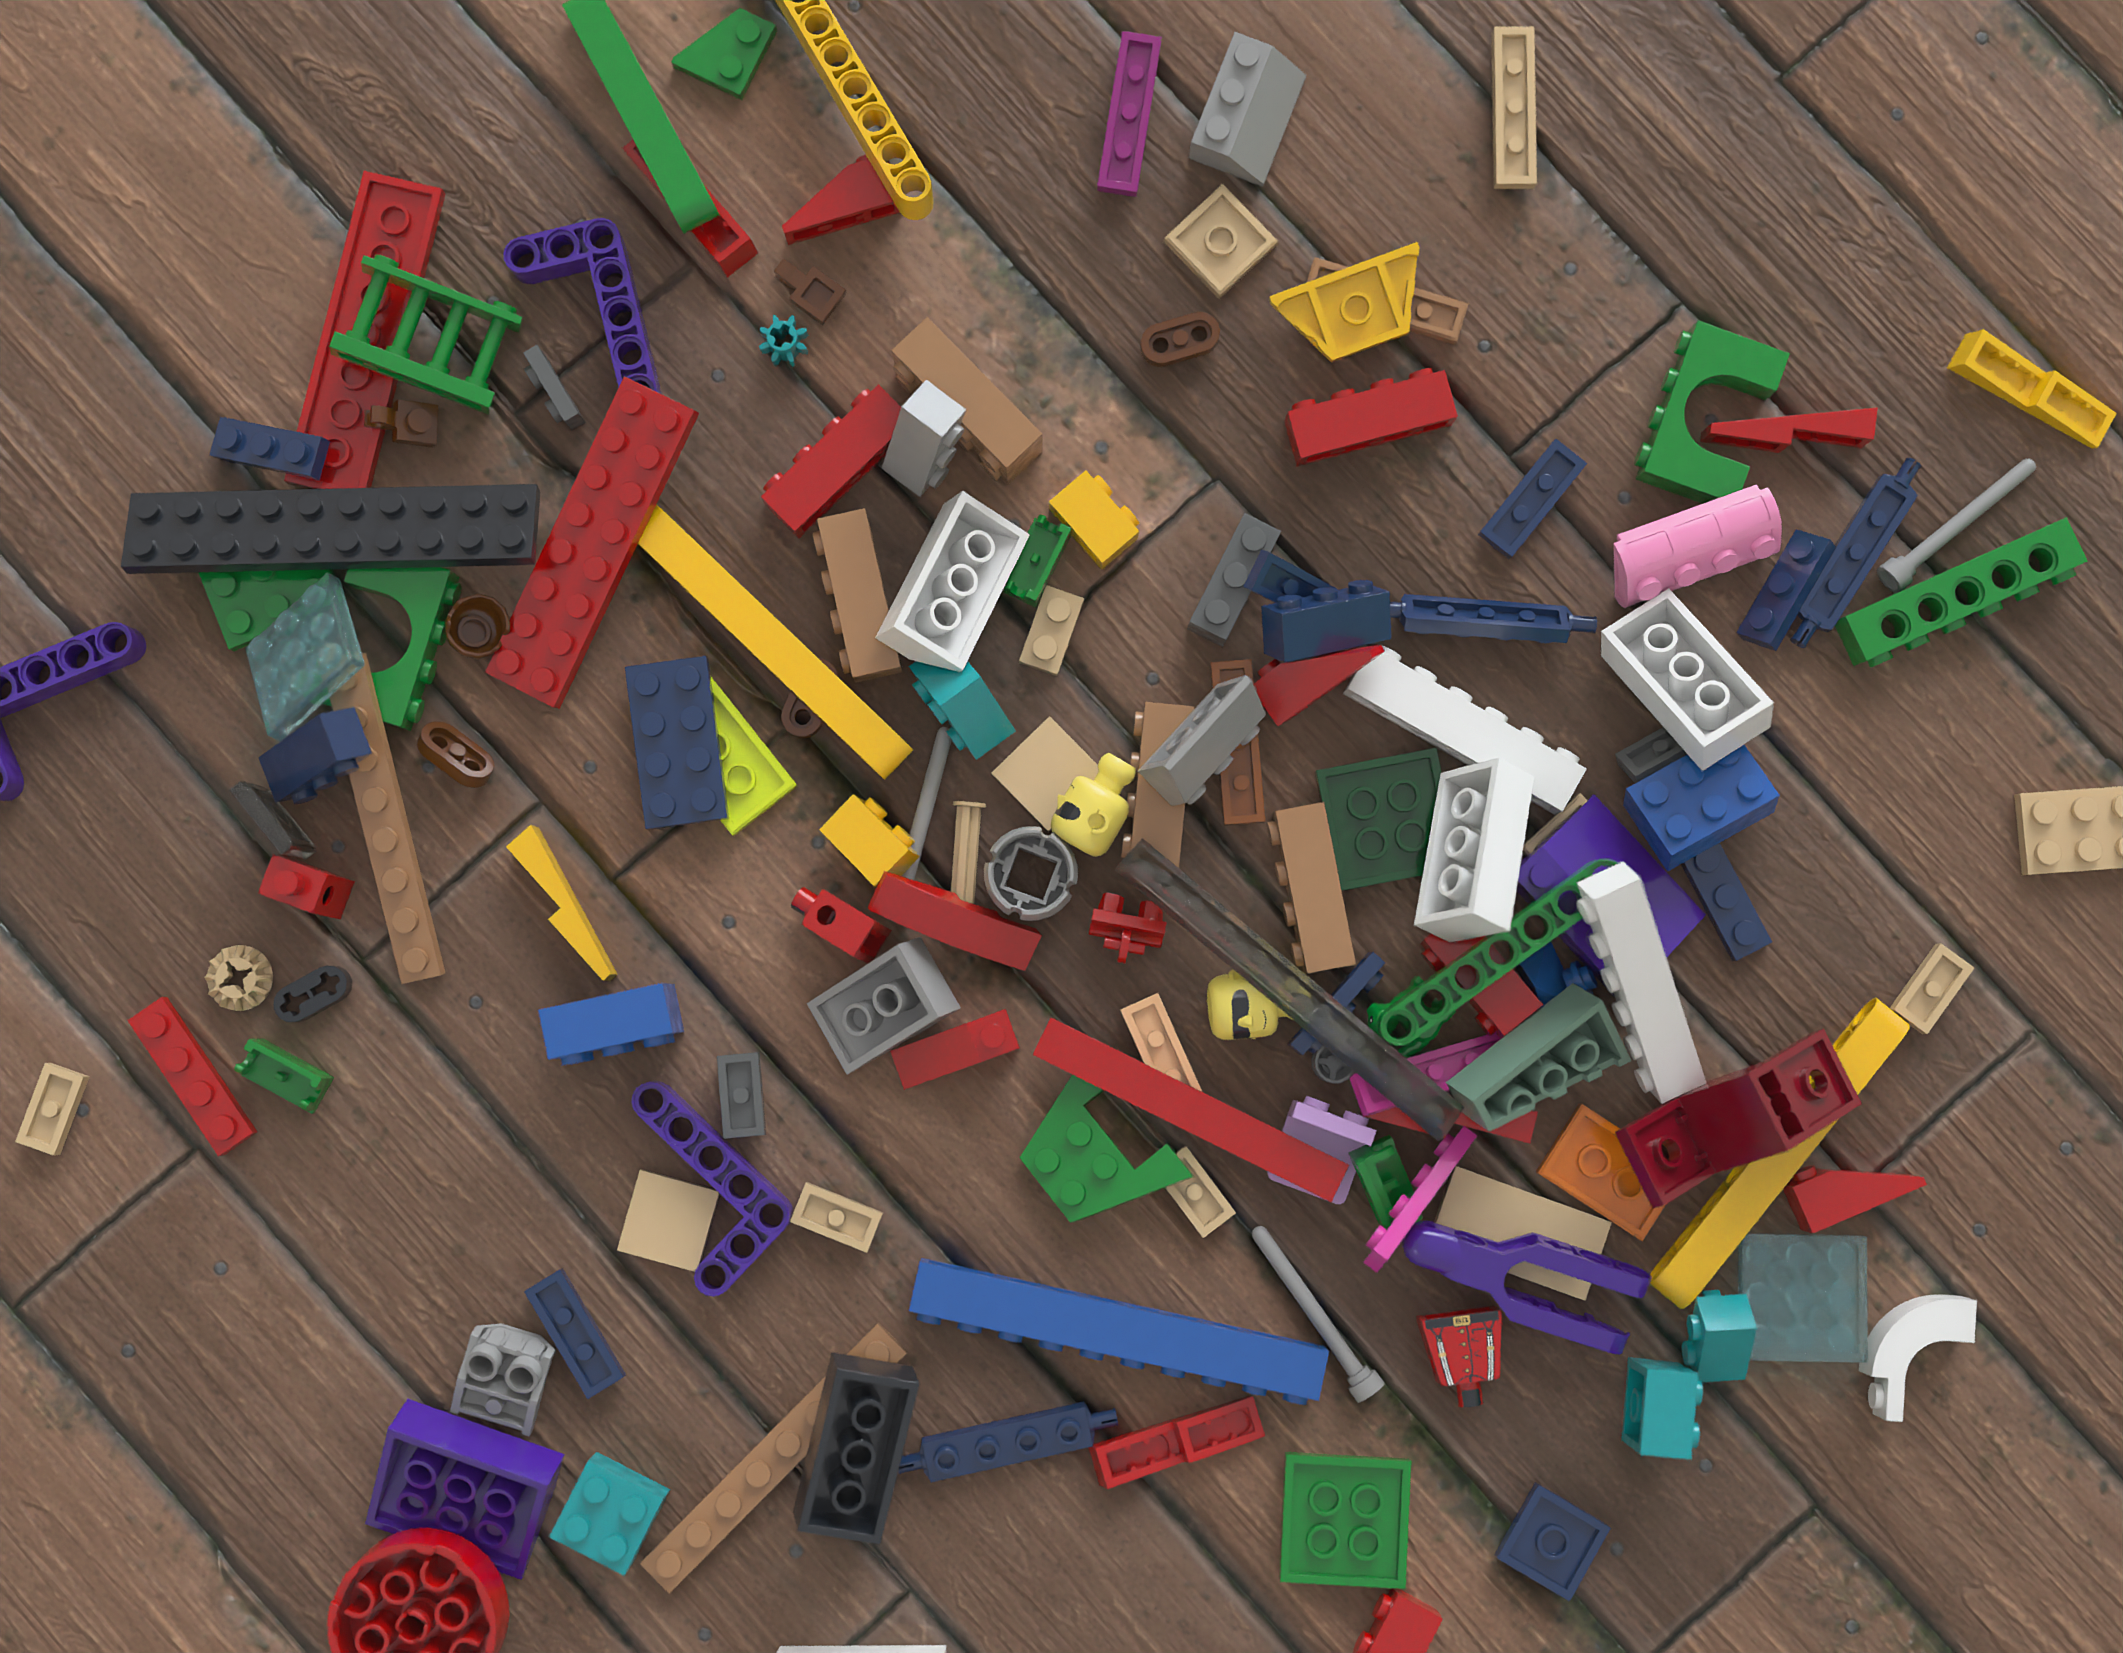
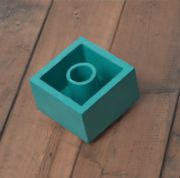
[1621,1357,1703,1460]
[549,1452,671,1575]

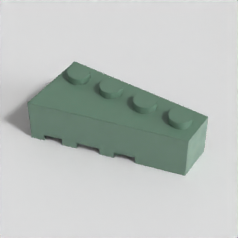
[1446,983,1632,1132]

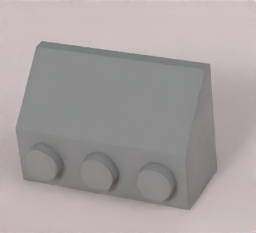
[1189,32,1306,187]
[1138,675,1266,806]

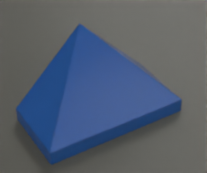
[1509,941,1567,1011]

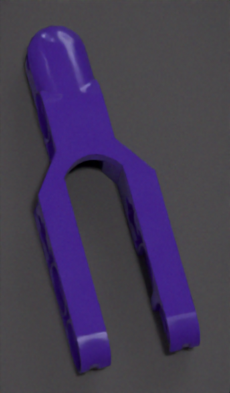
[1402,1221,1652,1355]

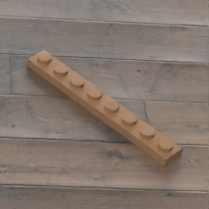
[321,653,445,984]
[640,1322,908,1593]

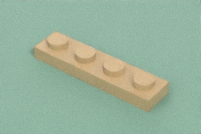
[1492,27,1537,189]

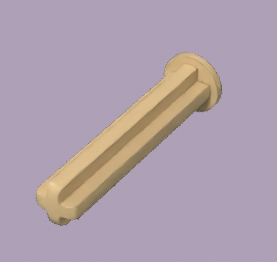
[951,801,986,904]

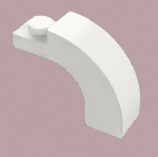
[1859,1295,1977,1422]

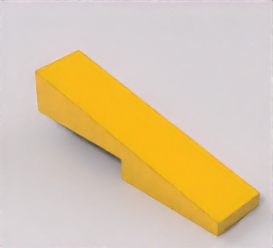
[1947,329,2117,449]
[506,825,618,981]

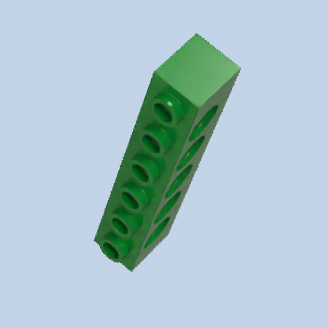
[1835,517,2088,668]

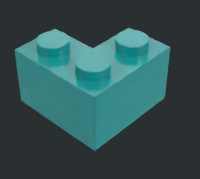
[908,661,1016,760]

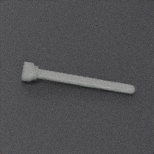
[1877,459,2036,593]
[902,727,952,880]
[1252,1226,1385,1403]

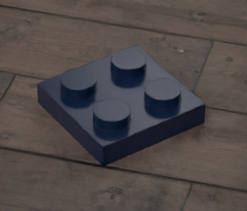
[1494,1482,1611,1601]

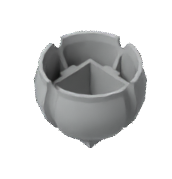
[984,826,1078,921]

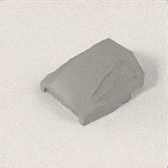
[450,1323,556,1436]

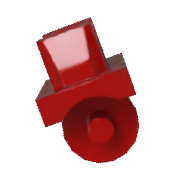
[1088,893,1167,964]

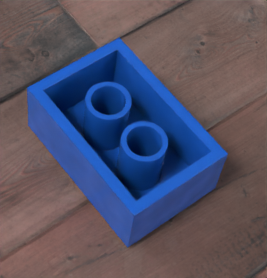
[1623,745,1780,872]
[538,983,684,1066]

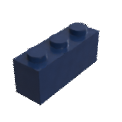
[1261,580,1391,663]
[258,707,372,805]

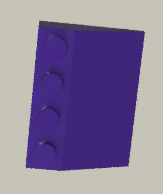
[1516,795,1706,997]
[365,1399,565,1580]

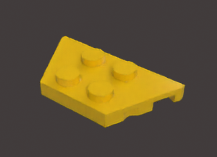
[1269,242,1419,362]

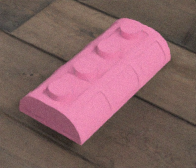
[1614,485,1782,608]

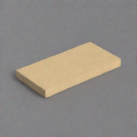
[1434,1166,1612,1301]

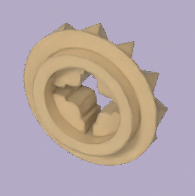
[204,945,273,1011]

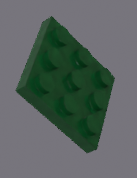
[1314,748,1441,891]

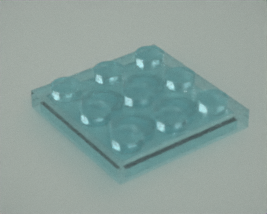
[245,572,365,741]
[1738,1233,1868,1362]

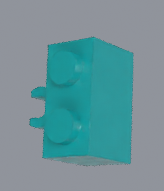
[1682,1290,1757,1382]

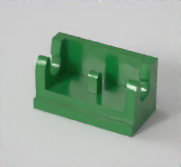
[1002,514,1072,608]
[234,1038,334,1114]
[1348,1135,1423,1230]

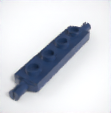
[1790,457,1922,648]
[1390,594,1597,643]
[898,1402,1119,1483]

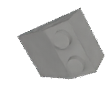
[807,937,961,1075]

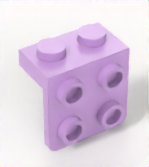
[1267,1096,1376,1204]

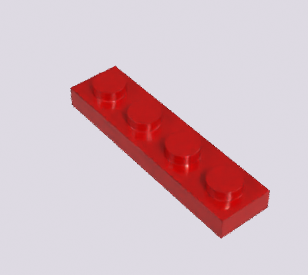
[127,997,258,1157]

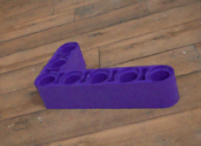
[503,218,662,394]
[0,622,146,801]
[632,1081,794,1296]

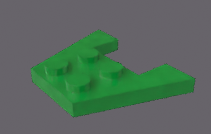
[1020,1075,1194,1223]

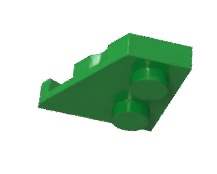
[671,8,777,100]

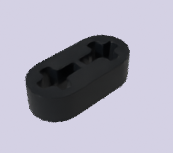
[273,965,352,1022]

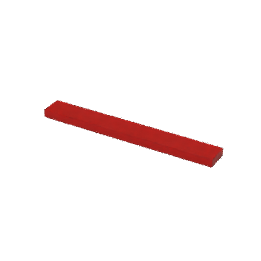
[1032,1017,1349,1202]

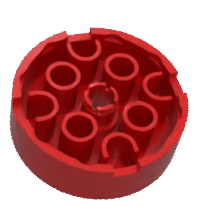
[327,1528,509,1653]

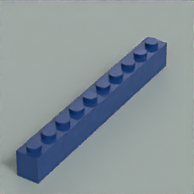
[909,1258,1329,1405]

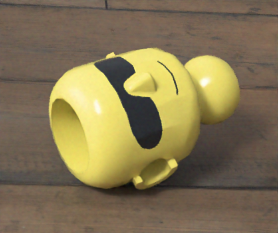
[1051,753,1136,857]
[1207,967,1310,1040]

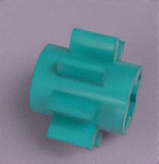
[759,315,809,367]

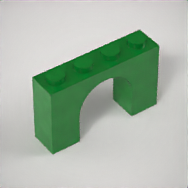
[1634,320,1790,504]
[306,567,461,731]

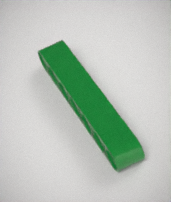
[562,0,719,234]
[1377,859,1617,1046]

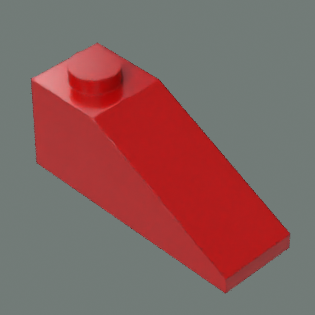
[782,154,900,245]
[1253,645,1385,726]
[890,1009,1020,1090]
[1783,1165,1927,1233]

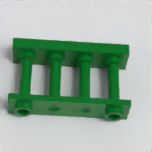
[329,255,523,415]

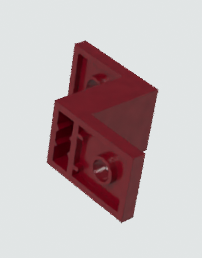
[1614,1028,1862,1209]

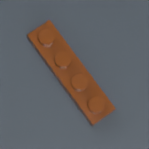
[1210,659,1265,826]

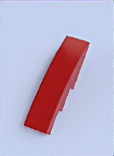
[868,871,1042,971]

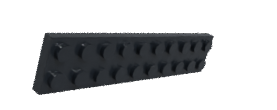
[121,484,541,574]

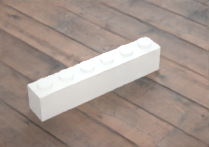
[1343,646,1586,815]
[1577,862,1706,1104]

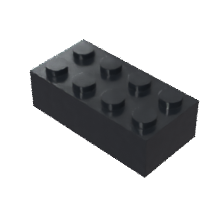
[793,1352,920,1544]

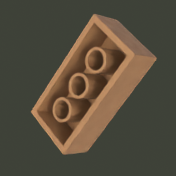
[891,317,1043,485]

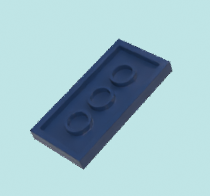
[625,656,729,830]

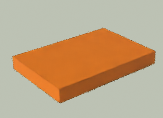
[1536,1103,1667,1241]

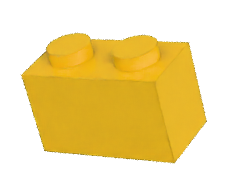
[1049,470,1140,570]
[819,794,920,887]

